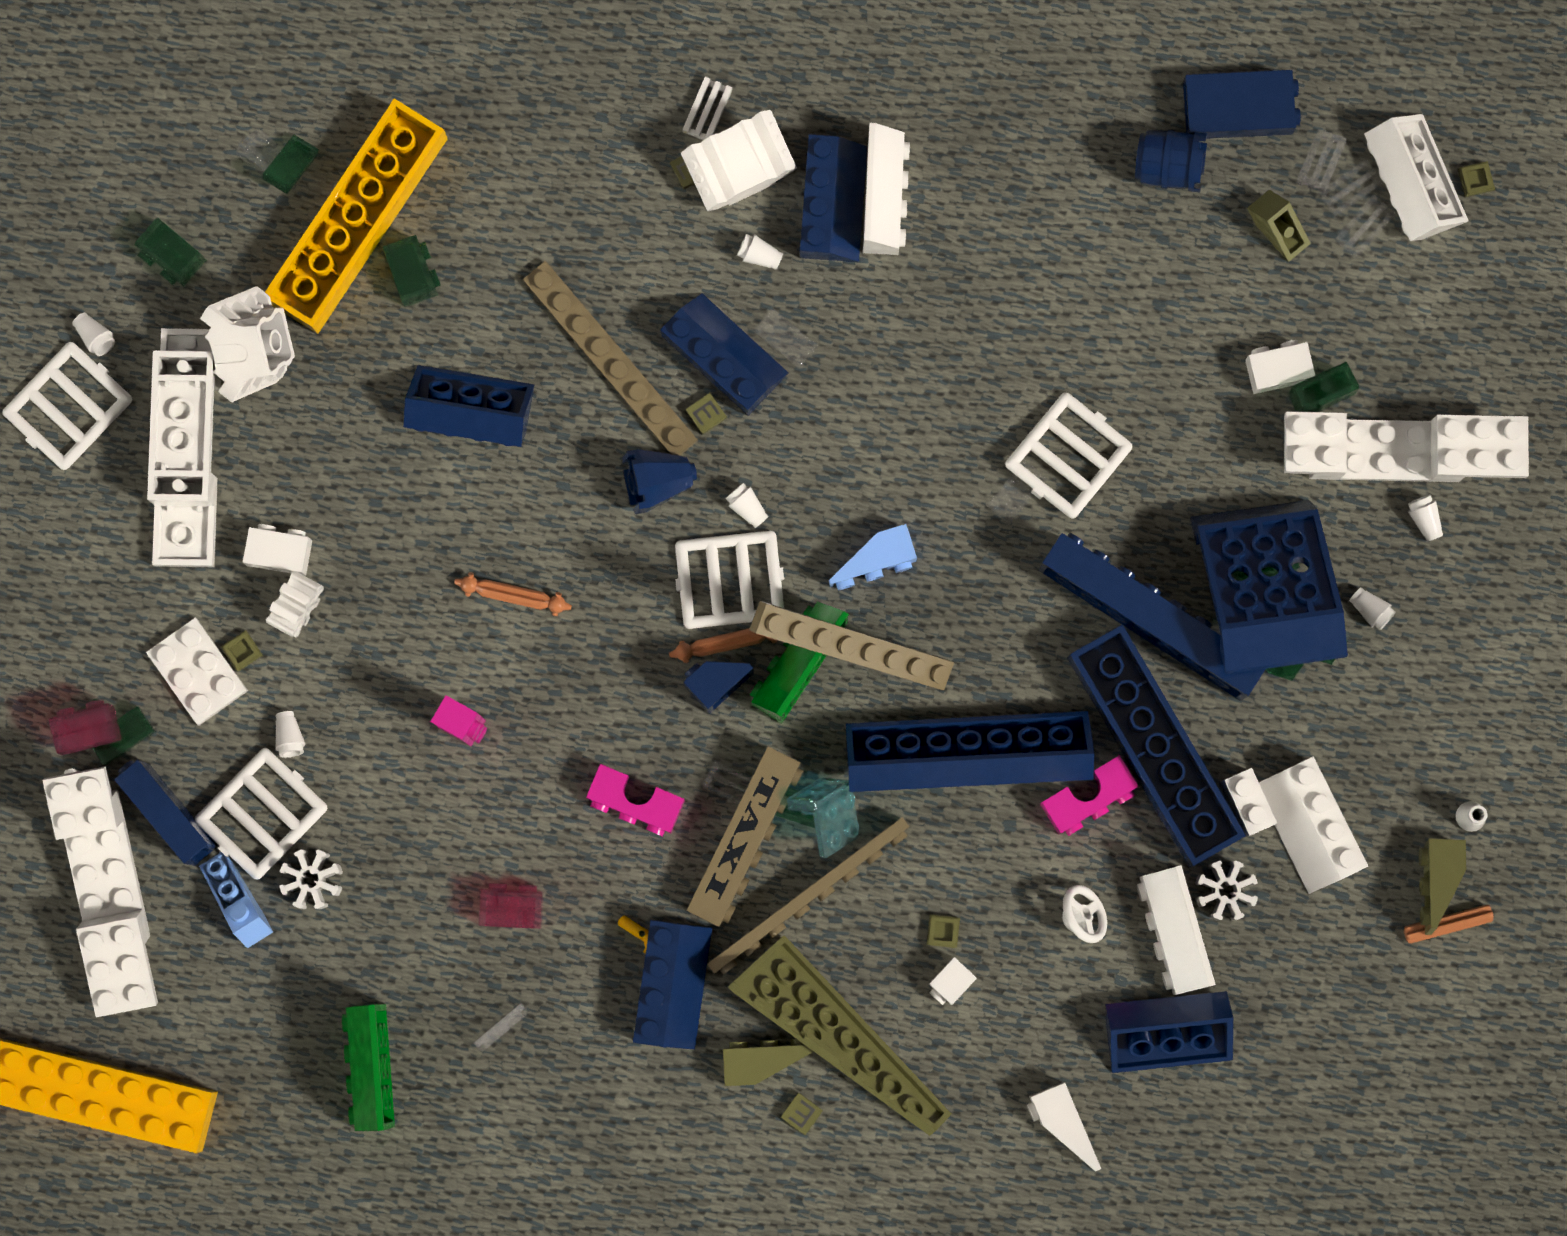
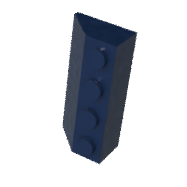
[800,134,868,262]
[660,293,789,416]
[403,365,535,447]
[633,920,712,1049]
[1105,991,1234,1073]

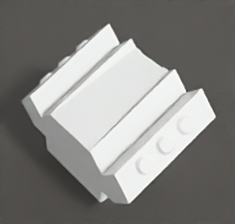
[681,110,797,211]
[200,286,295,402]

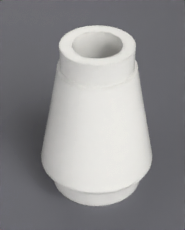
[737,234,783,270]
[72,313,115,356]
[725,483,768,528]
[1408,495,1443,541]
[1349,587,1396,630]
[275,711,305,758]
[1456,801,1487,832]

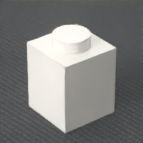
[929,957,977,1005]

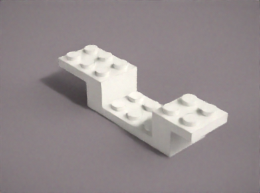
[147,328,221,567]
[1284,412,1529,482]
[42,766,158,1017]

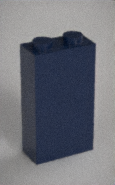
[1183,70,1301,139]
[114,760,218,866]

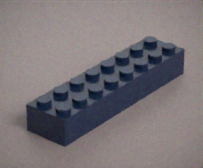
[1038,533,1266,701]
[1067,624,1246,867]
[846,711,1094,792]

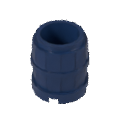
[1135,129,1207,193]

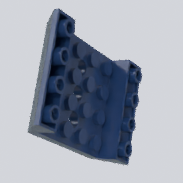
[1190,500,1348,674]

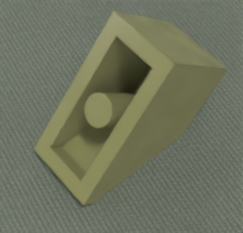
[1247,190,1311,262]

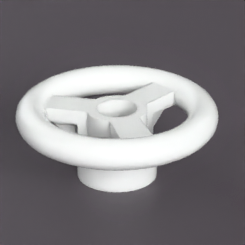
[1062,885,1107,943]

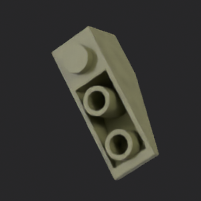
[1419,838,1467,935]
[723,1039,814,1086]

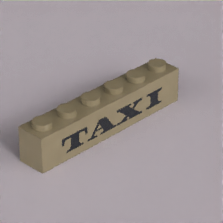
[686,746,803,927]

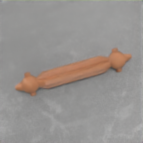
[454,572,572,616]
[669,628,777,663]

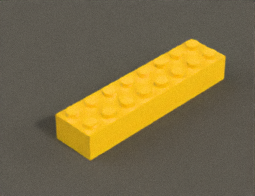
[265,98,448,334]
[0,1038,218,1153]

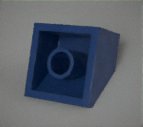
[684,661,754,714]

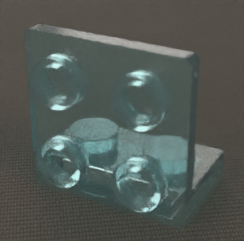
[787,778,859,858]

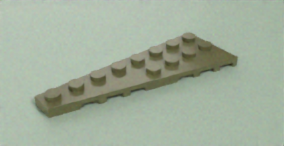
[728,935,951,1136]

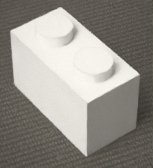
[1245,340,1316,394]
[243,524,312,576]
[1220,768,1277,837]

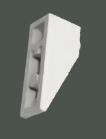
[1027,1082,1101,1171]

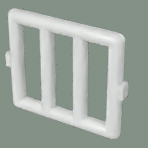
[2,342,132,470]
[1005,392,1132,519]
[675,530,784,629]
[195,748,327,880]

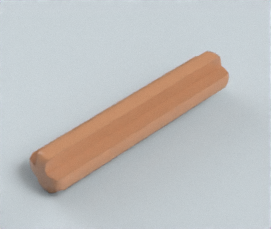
[1404,905,1494,943]

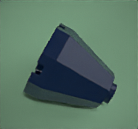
[623,449,697,514]

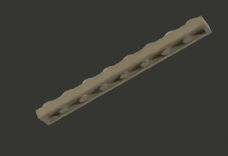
[523,261,698,456]
[749,601,954,691]
[707,817,910,975]

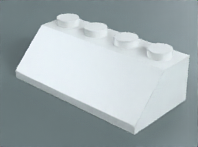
[1364,114,1468,241]
[863,123,910,255]
[1259,756,1368,894]
[1137,865,1216,995]

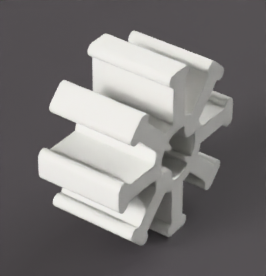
[266,571,324,638]
[280,849,343,909]
[1195,861,1258,921]

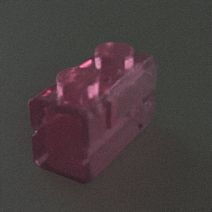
[49,700,122,756]
[479,883,544,929]

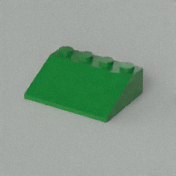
[750,601,849,724]
[342,1004,395,1131]

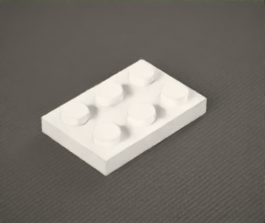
[146,617,248,726]

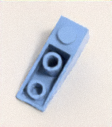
[829,524,917,590]
[199,852,273,948]

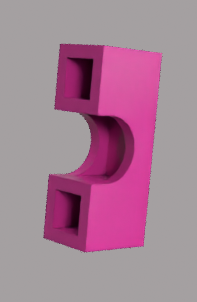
[430,695,487,746]
[1040,755,1138,836]
[586,764,685,837]

